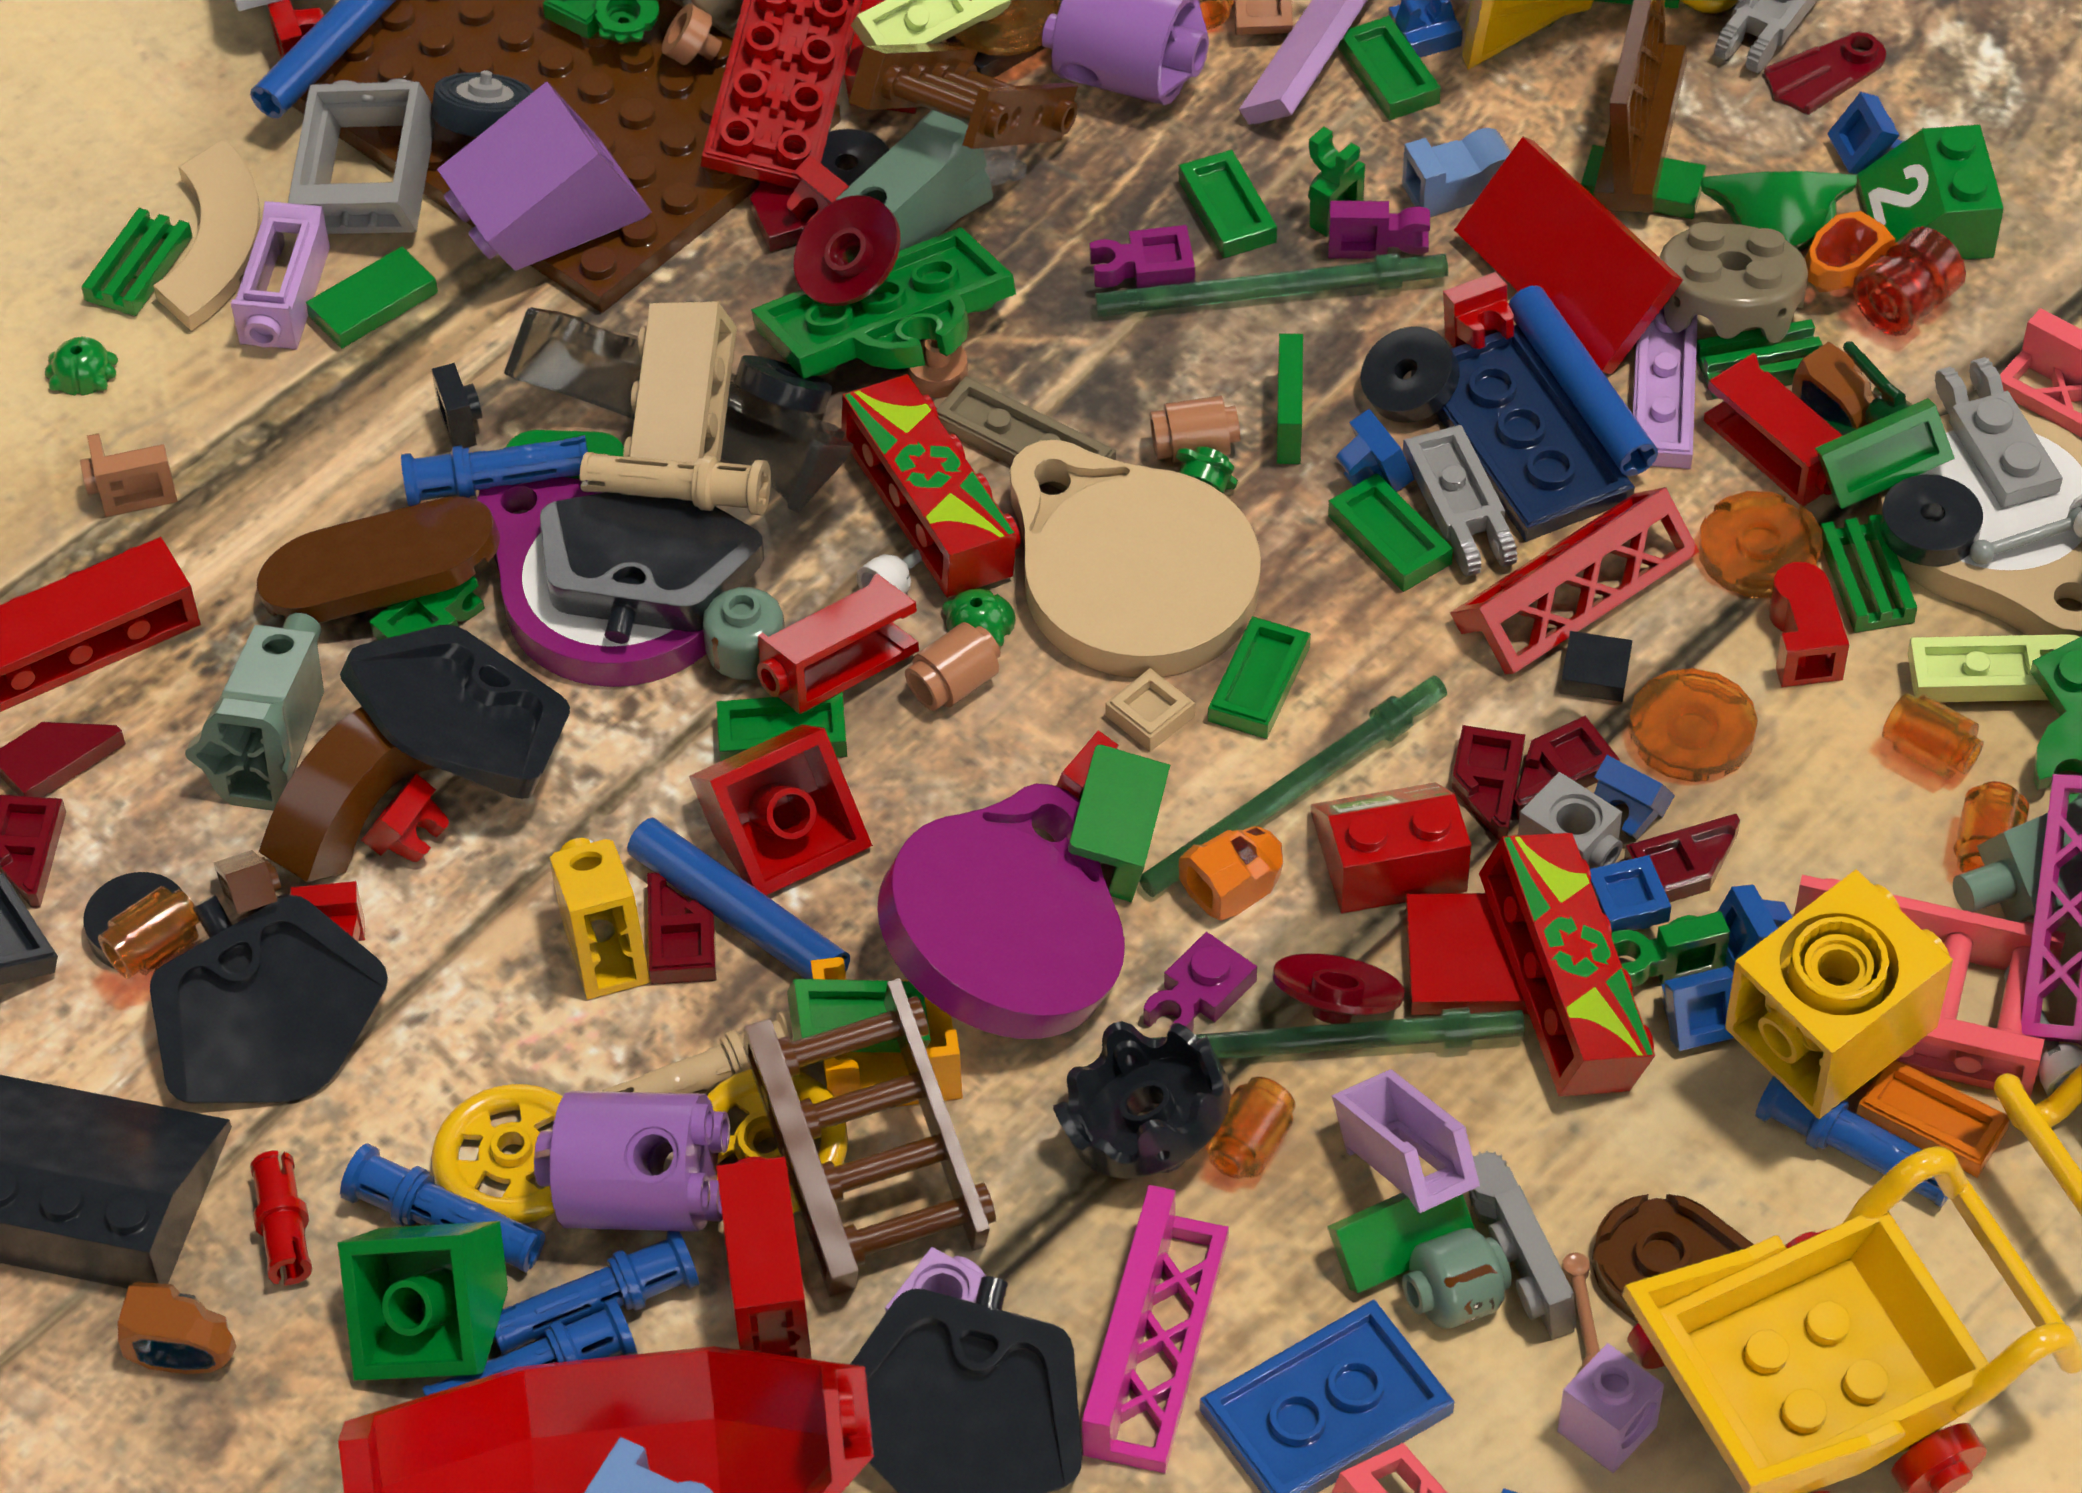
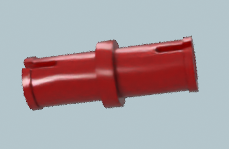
[250,1150,313,1285]

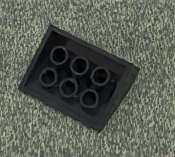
[0,1075,232,1289]

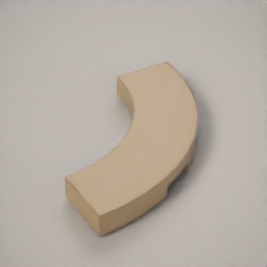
[153,138,261,331]

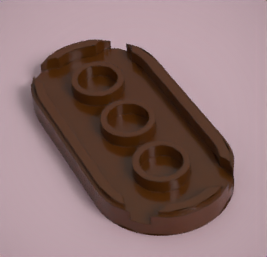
[257,497,500,623]
[1592,1194,1754,1323]

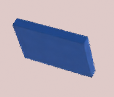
[1200,1299,1455,1493]

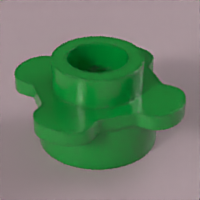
[1176,446,1238,494]

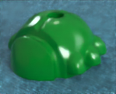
[595,0,659,43]
[45,337,118,395]
[942,588,1016,646]

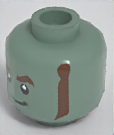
[703,587,785,680]
[1402,1228,1512,1328]

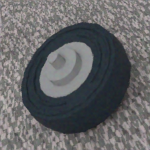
[432,71,534,138]

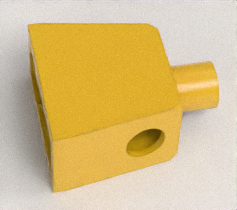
[549,838,650,1000]

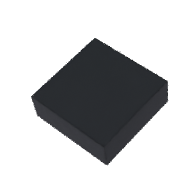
[1560,631,1633,702]

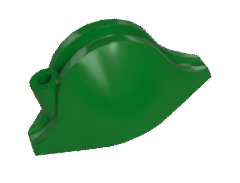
[1701,171,1857,252]

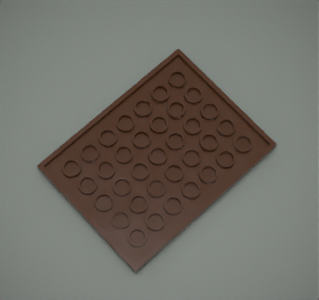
[292,0,841,313]

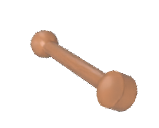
[1562,1252,1600,1369]

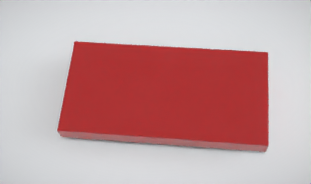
[701,0,862,189]
[1454,136,1683,375]

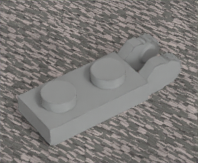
[1714,0,1817,74]
[1934,357,2063,508]
[1403,425,1518,577]
[1469,1150,1576,1340]

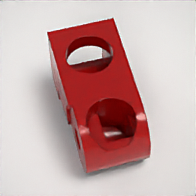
[1769,562,1850,687]

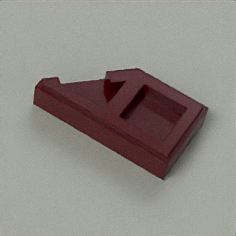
[750,181,818,251]
[1513,715,1620,819]
[0,722,126,797]
[1452,725,1526,840]
[0,795,66,908]
[1624,813,1740,902]
[647,873,717,985]

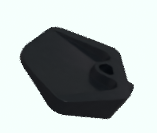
[540,492,764,644]
[340,625,570,799]
[150,894,388,1103]
[850,1276,1082,1493]

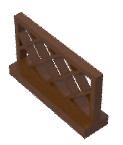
[1594,0,1687,213]

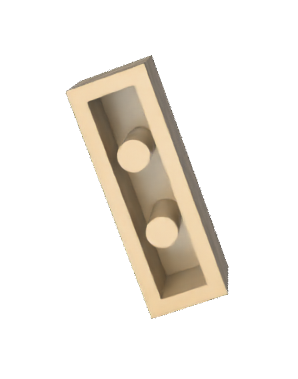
[624,301,737,463]

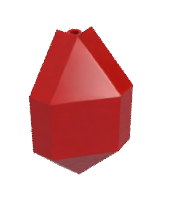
[338,1346,874,1493]

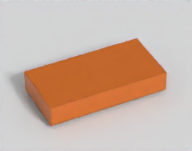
[1856,1060,2010,1178]

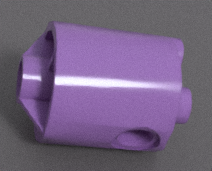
[1042,0,1209,105]
[534,1091,730,1232]

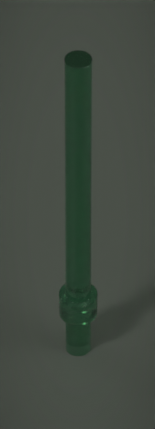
[1095,253,1448,317]
[1139,675,1447,897]
[1151,1007,1525,1059]

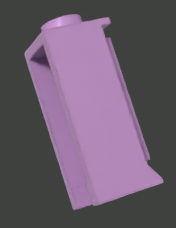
[231,201,330,349]
[1332,1069,1480,1213]

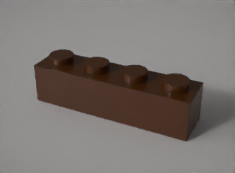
[213,850,282,914]

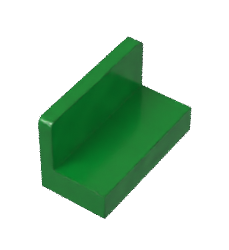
[1068,745,1171,902]

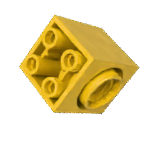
[1725,869,1953,1119]

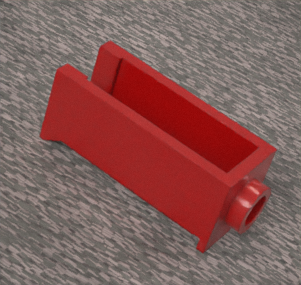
[1703,353,1843,507]
[757,573,919,714]

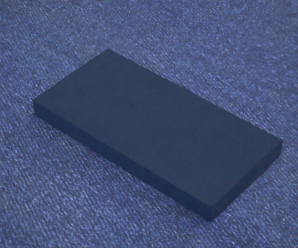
[1411,325,1635,542]

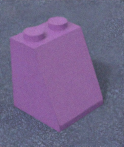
[437,82,652,271]

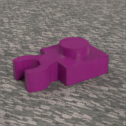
[1328,201,1430,259]
[1089,225,1195,290]
[1144,931,1257,1032]

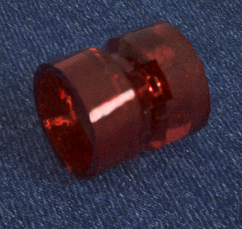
[1852,226,1966,336]

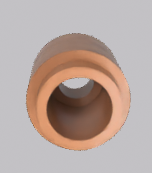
[1150,395,1240,464]
[905,622,1001,711]

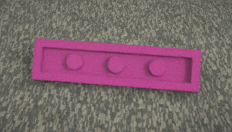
[2021,774,2082,1046]
[1082,1185,1229,1473]

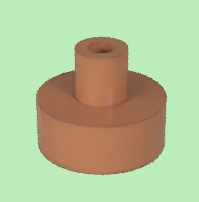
[662,3,722,65]
[908,339,968,398]

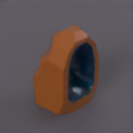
[1791,342,1875,429]
[118,1282,237,1374]

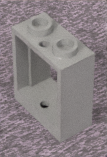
[288,79,436,234]

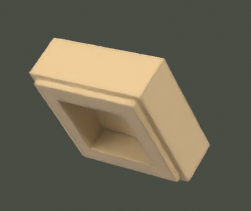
[1105,668,1195,752]

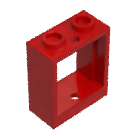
[716,1156,812,1359]

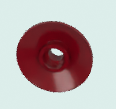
[794,195,901,307]
[1272,953,1405,1025]

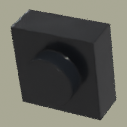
[431,363,483,448]

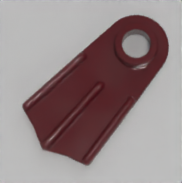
[1763,32,1886,115]

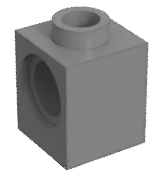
[1518,772,1623,869]

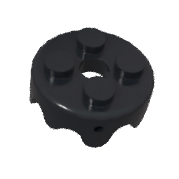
[1053,1021,1231,1179]

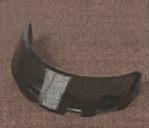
[504,307,854,513]

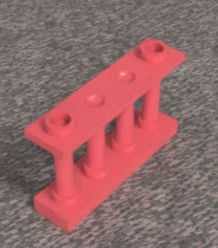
[1794,874,2066,1098]

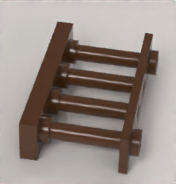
[848,42,1078,149]
[743,978,996,1297]

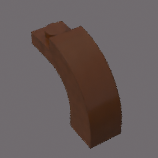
[259,707,436,882]

